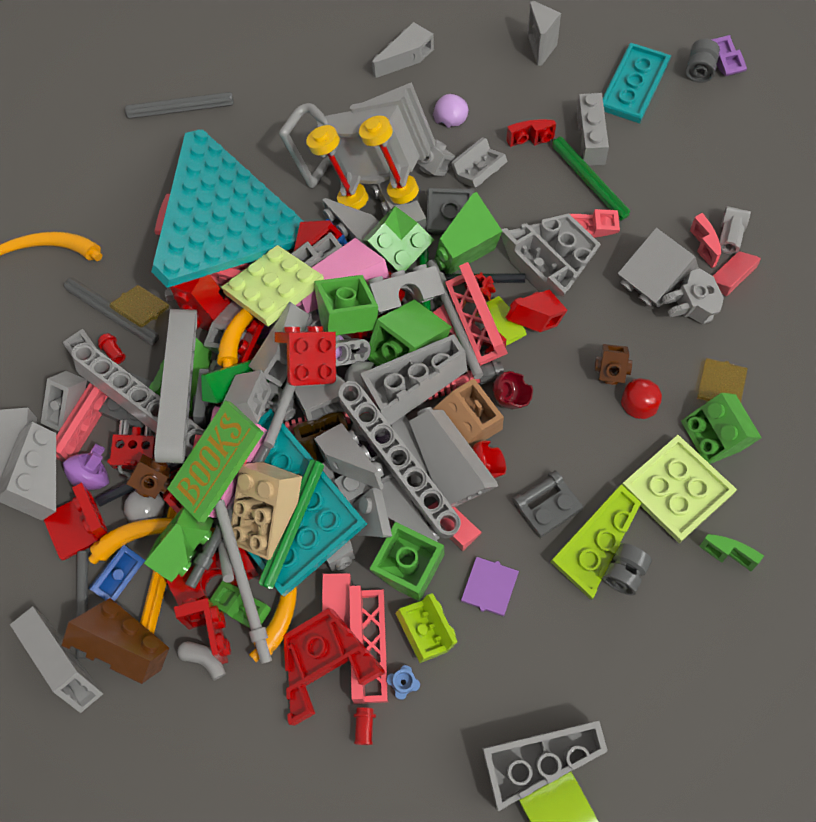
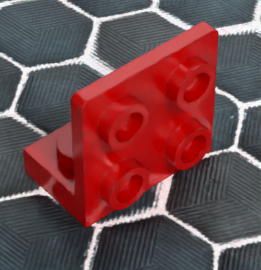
[44,483,109,561]

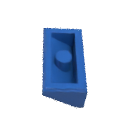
[88,545,145,601]

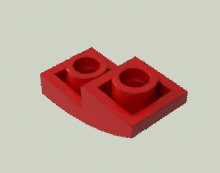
[506,119,556,147]

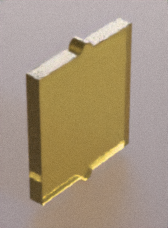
[110,285,169,328]
[697,358,748,402]

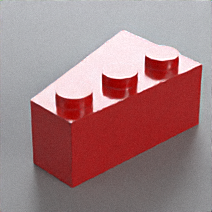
[170,275,231,331]

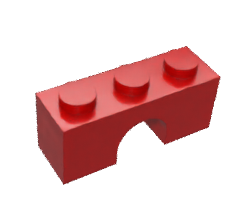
[166,547,258,606]

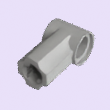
[719,206,751,254]

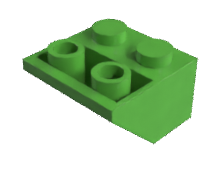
[681,393,762,464]

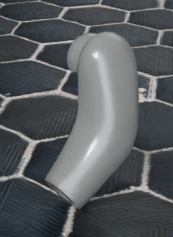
[177,641,226,681]

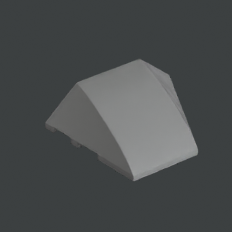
[501,213,601,296]

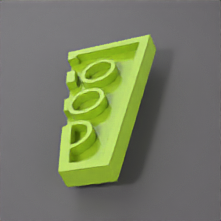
[550,484,642,600]

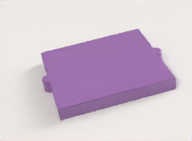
[461,557,519,617]

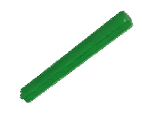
[552,137,630,221]
[258,460,324,589]

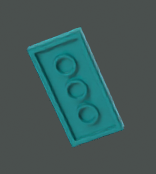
[603,42,671,124]

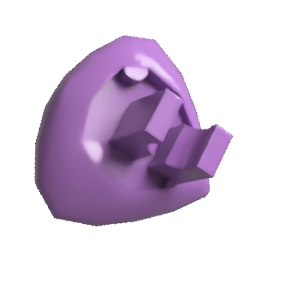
[63,444,109,490]

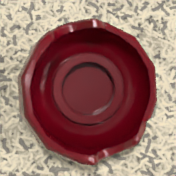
[493,371,533,410]

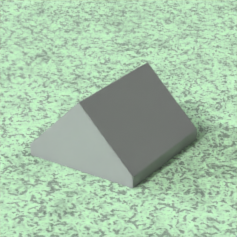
[527,1,561,66]

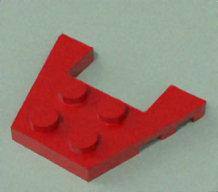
[284,608,385,726]

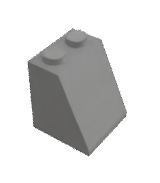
[618,228,699,308]

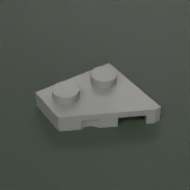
[352,487,392,538]

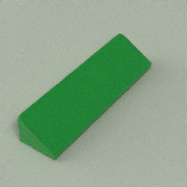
[201,359,270,403]

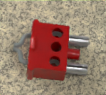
[107,420,156,479]

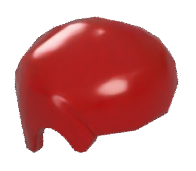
[621,378,662,419]
[472,441,506,478]

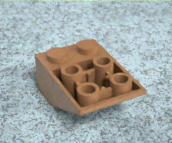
[432,378,504,448]

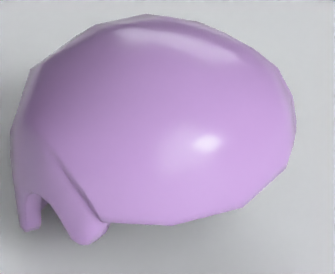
[433,94,469,128]

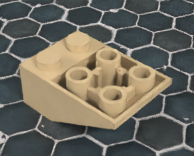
[231,462,302,560]

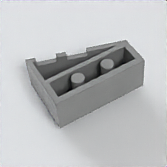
[0,422,56,520]

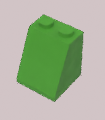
[435,192,502,274]
[367,299,451,366]

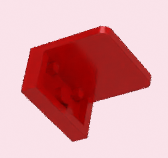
[275,326,336,386]
[174,598,231,664]

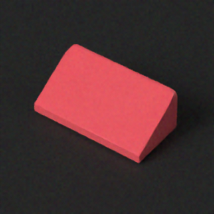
[713,251,761,297]
[428,502,482,551]

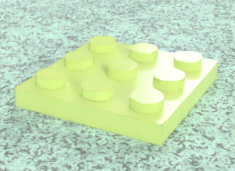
[221,245,324,326]
[622,435,737,544]

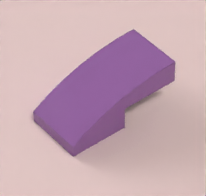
[712,35,747,76]

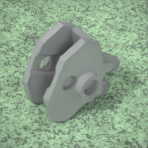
[662,268,724,324]

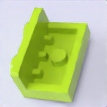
[395,593,457,663]

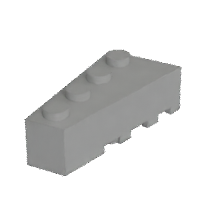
[360,334,467,425]
[482,721,608,811]

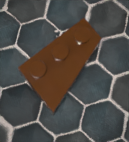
[61,598,169,684]

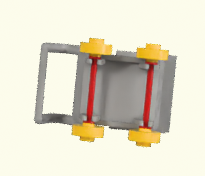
[279,82,436,210]

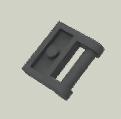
[512,470,584,538]

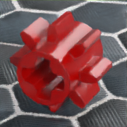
[464,272,496,301]

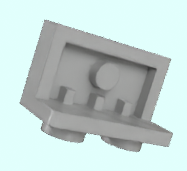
[451,137,508,188]

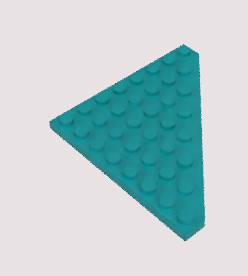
[151,129,304,288]

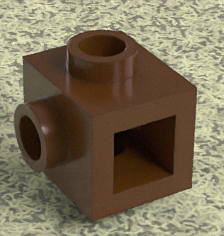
[594,344,632,385]
[127,454,172,499]

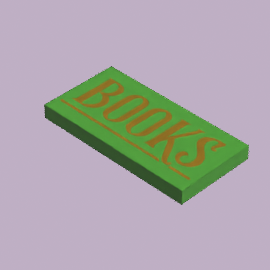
[167,400,264,522]

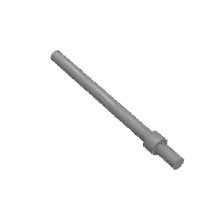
[427,259,483,379]
[215,500,272,664]

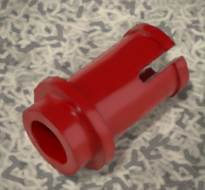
[98,333,126,364]
[353,708,376,745]

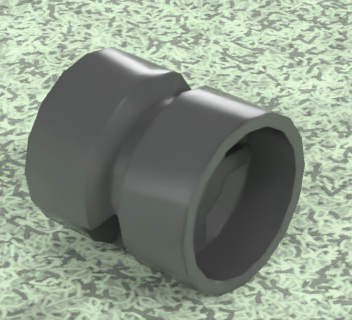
[686,39,720,83]
[603,543,652,596]

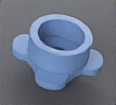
[387,665,420,700]

